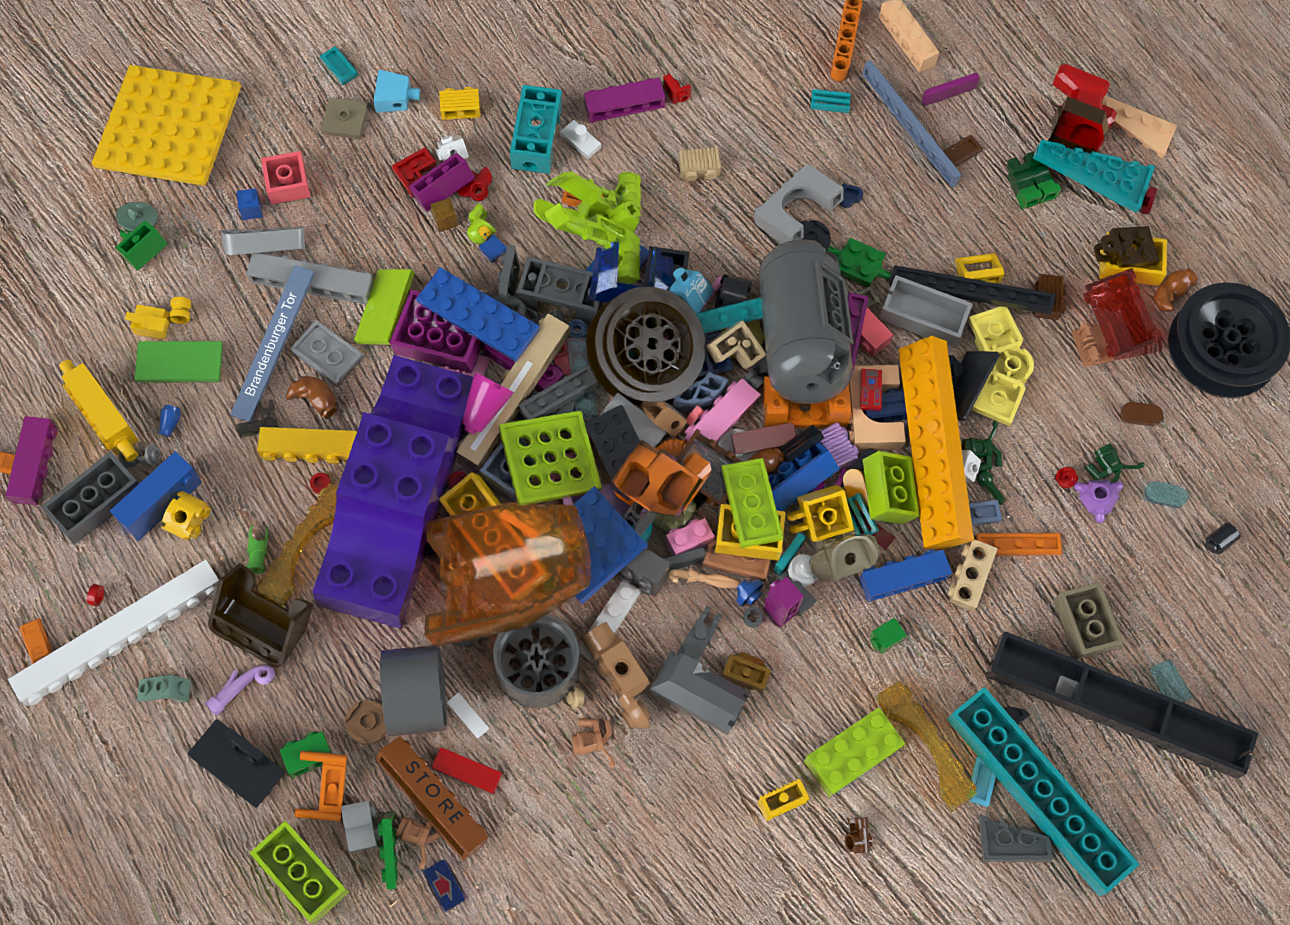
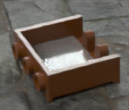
[677,429,743,509]

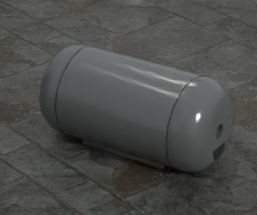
[759,239,853,404]

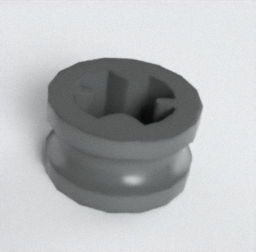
[743,607,763,628]

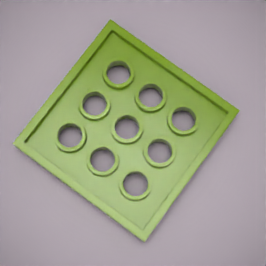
[498,411,602,506]

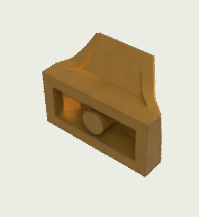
[722,652,771,692]

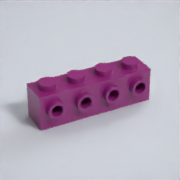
[483,343,564,392]

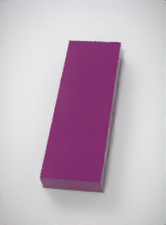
[922,73,980,106]

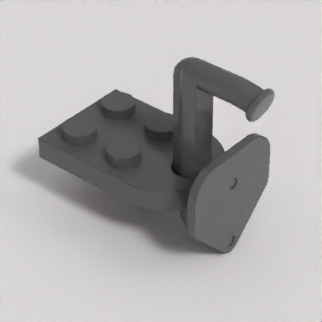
[483,245,526,317]

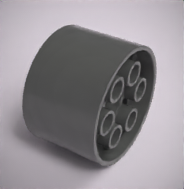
[493,612,580,708]
[380,644,447,737]

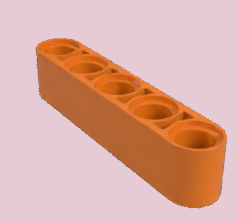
[830,0,862,82]

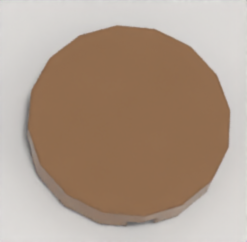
[345,700,387,745]

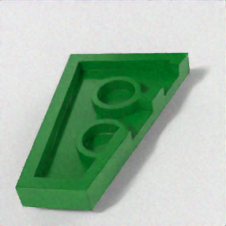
[378,811,398,890]

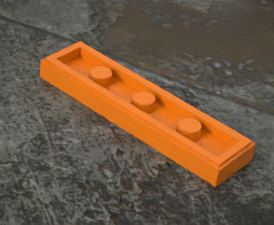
[975,533,1062,556]

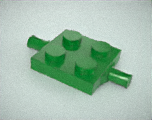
[828,238,892,287]

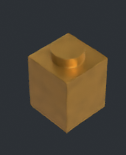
[430,198,458,232]

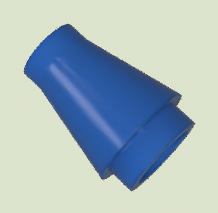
[158,405,181,437]

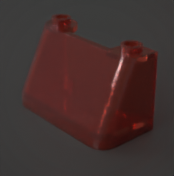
[1083,268,1163,361]

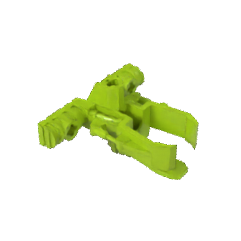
[533,171,641,287]

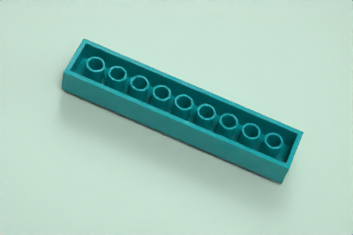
[946,687,1140,897]

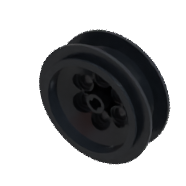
[1168,282,1290,398]

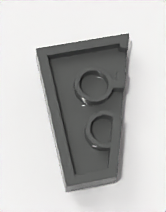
[978,815,1053,862]

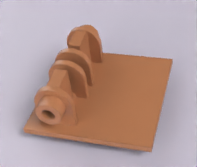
[1071,322,1123,367]

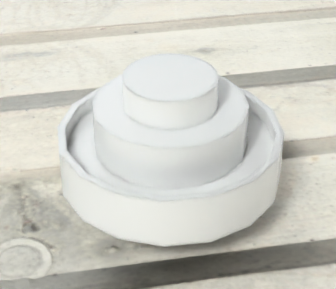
[788,554,818,586]

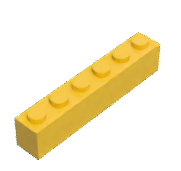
[257,427,357,464]

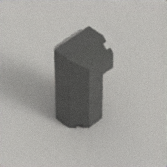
[650,651,750,735]

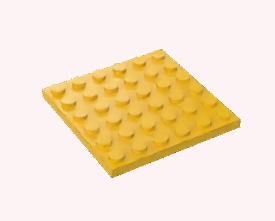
[91,65,241,186]

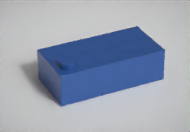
[110,451,202,541]

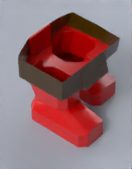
[1048,64,1117,153]

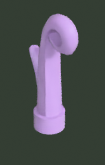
[205,665,275,716]

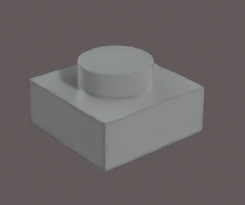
[1054,675,1077,699]

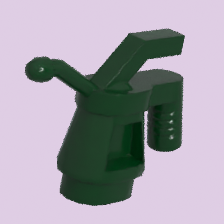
[962,421,1002,473]
[1085,443,1145,483]

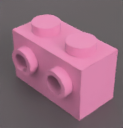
[665,518,715,556]

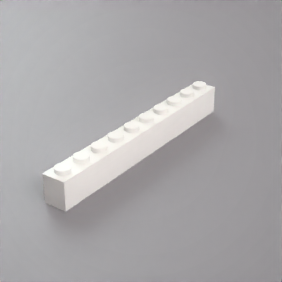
[8,560,219,706]

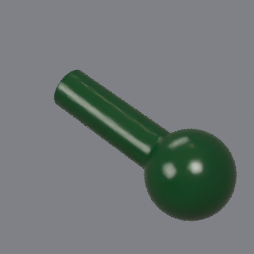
[976,471,1006,505]

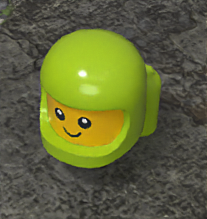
[467,203,496,245]

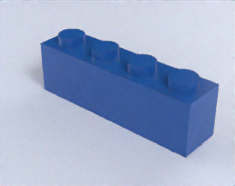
[859,549,952,602]

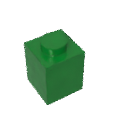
[870,617,907,654]

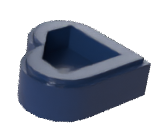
[840,183,863,208]

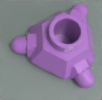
[1074,480,1123,523]

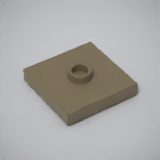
[321,97,368,139]

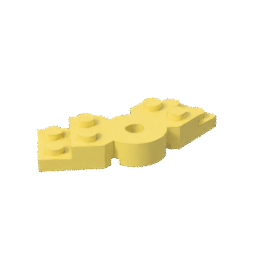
[968,306,1034,426]

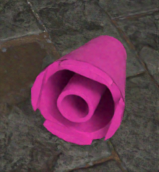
[462,373,513,435]

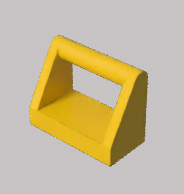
[955,253,1005,284]

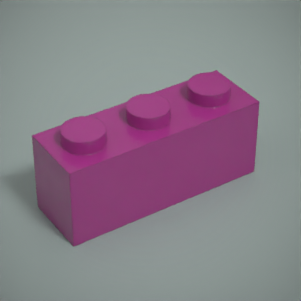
[408,152,475,212]
[764,577,804,628]

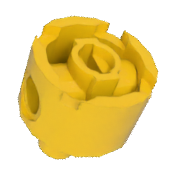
[161,491,211,541]

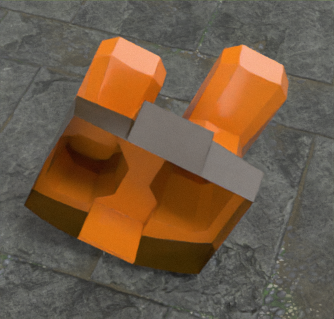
[611,440,712,516]

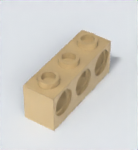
[947,539,998,611]

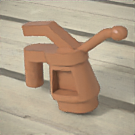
[571,718,615,768]
[395,809,441,869]

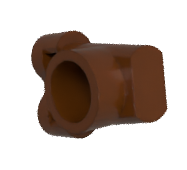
[845,817,873,853]

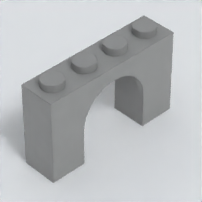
[754,163,843,244]

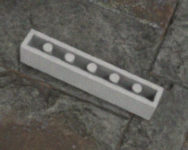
[246,252,374,305]

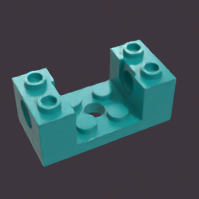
[510,85,562,174]

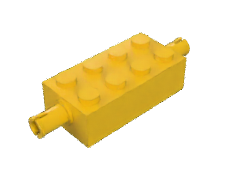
[59,359,139,462]

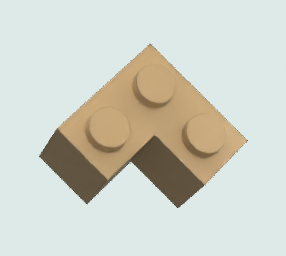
[705,320,766,368]

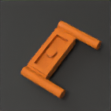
[295,751,347,822]

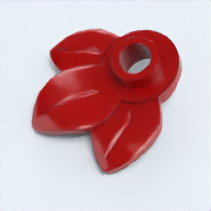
[456,167,492,201]

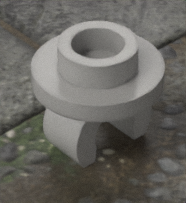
[137,444,161,466]

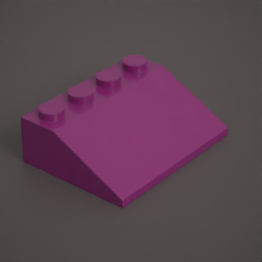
[390,290,482,373]

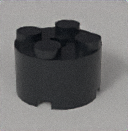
[714,274,752,309]

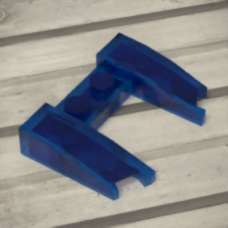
[589,241,673,302]

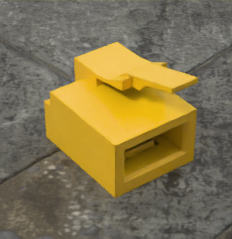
[125,304,171,340]

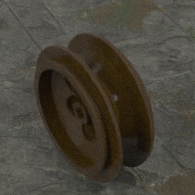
[586,287,706,406]

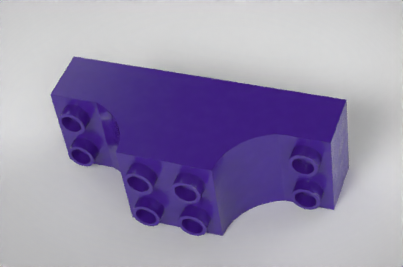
[313,355,473,629]

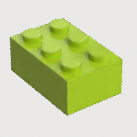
[863,451,920,524]

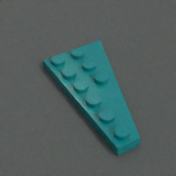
[1033,140,1155,213]

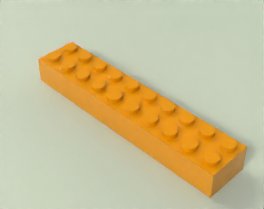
[898,335,974,551]

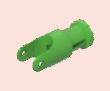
[246,524,269,574]

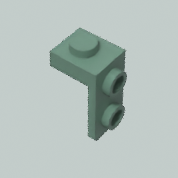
[137,675,191,703]

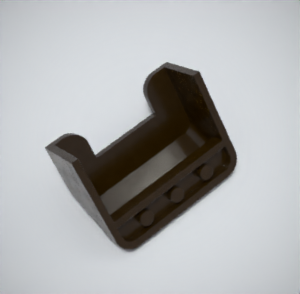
[208,563,314,667]

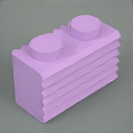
[819,422,859,474]

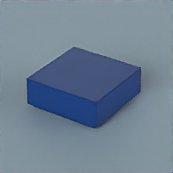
[479,235,507,263]

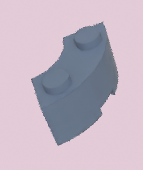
[673,372,728,412]

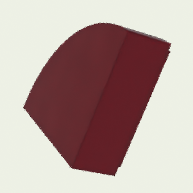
[1141,187,1157,215]

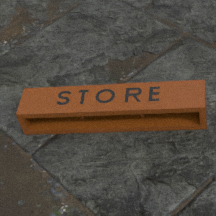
[376,736,489,862]

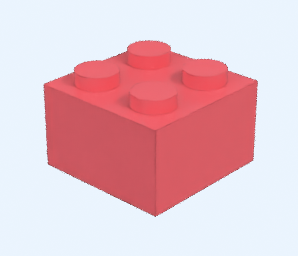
[261,151,311,205]

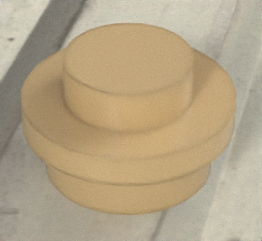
[567,687,584,709]

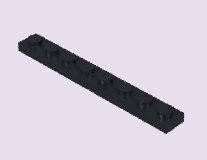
[889,265,1056,315]

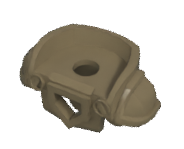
[809,531,879,582]

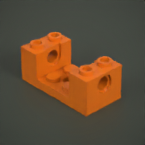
[762,377,851,429]

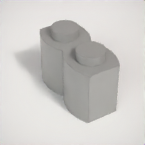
[341,800,381,854]

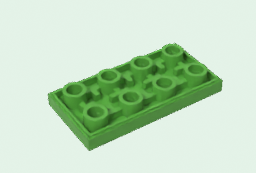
[134,341,223,382]

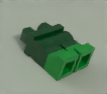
[1006,152,1061,210]

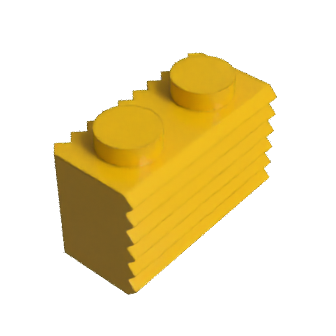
[439,87,481,120]
[757,778,809,821]

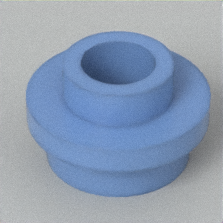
[568,319,587,339]

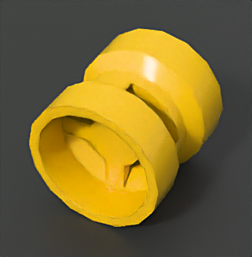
[169,297,192,324]

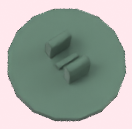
[116,202,158,231]

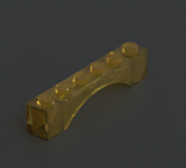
[257,483,338,607]
[875,681,978,812]

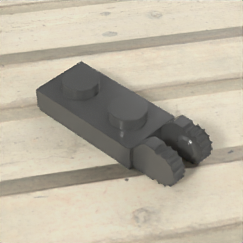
[675,606,723,661]

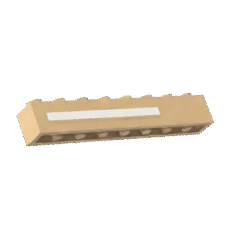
[456,314,571,470]

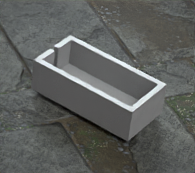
[879,275,973,348]

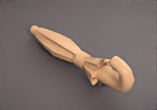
[667,567,741,588]

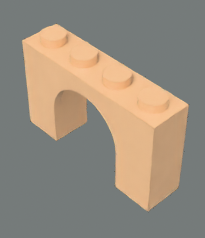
[848,365,906,450]

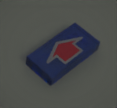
[424,859,466,912]

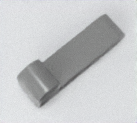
[221,226,305,255]

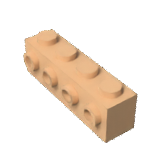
[879,0,940,73]

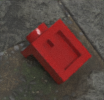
[663,73,692,104]

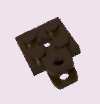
[1093,226,1160,268]

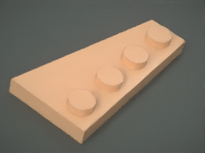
[1103,96,1177,159]

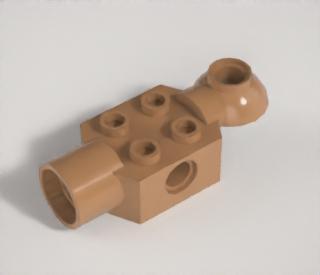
[581,622,651,729]

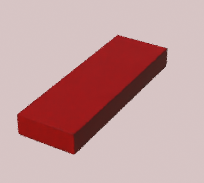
[431,747,503,795]

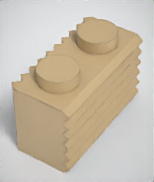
[678,147,721,181]

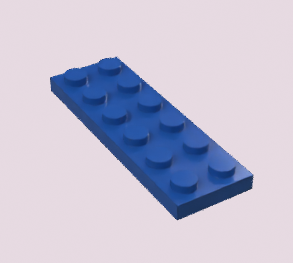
[416,267,540,362]

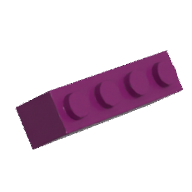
[584,78,665,123]
[5,416,57,505]

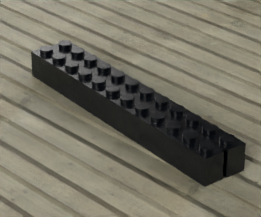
[985,631,1258,779]

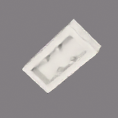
[560,120,601,160]

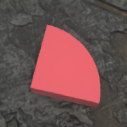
[686,405,704,426]

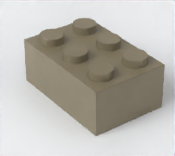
[1053,582,1124,660]

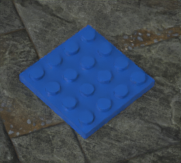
[530,486,648,604]

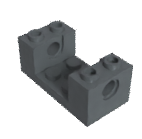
[517,256,607,324]

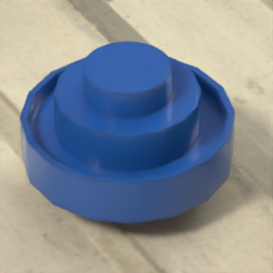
[736,579,764,607]

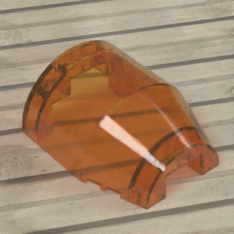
[424,502,591,646]

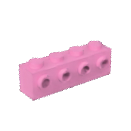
[684,378,761,456]

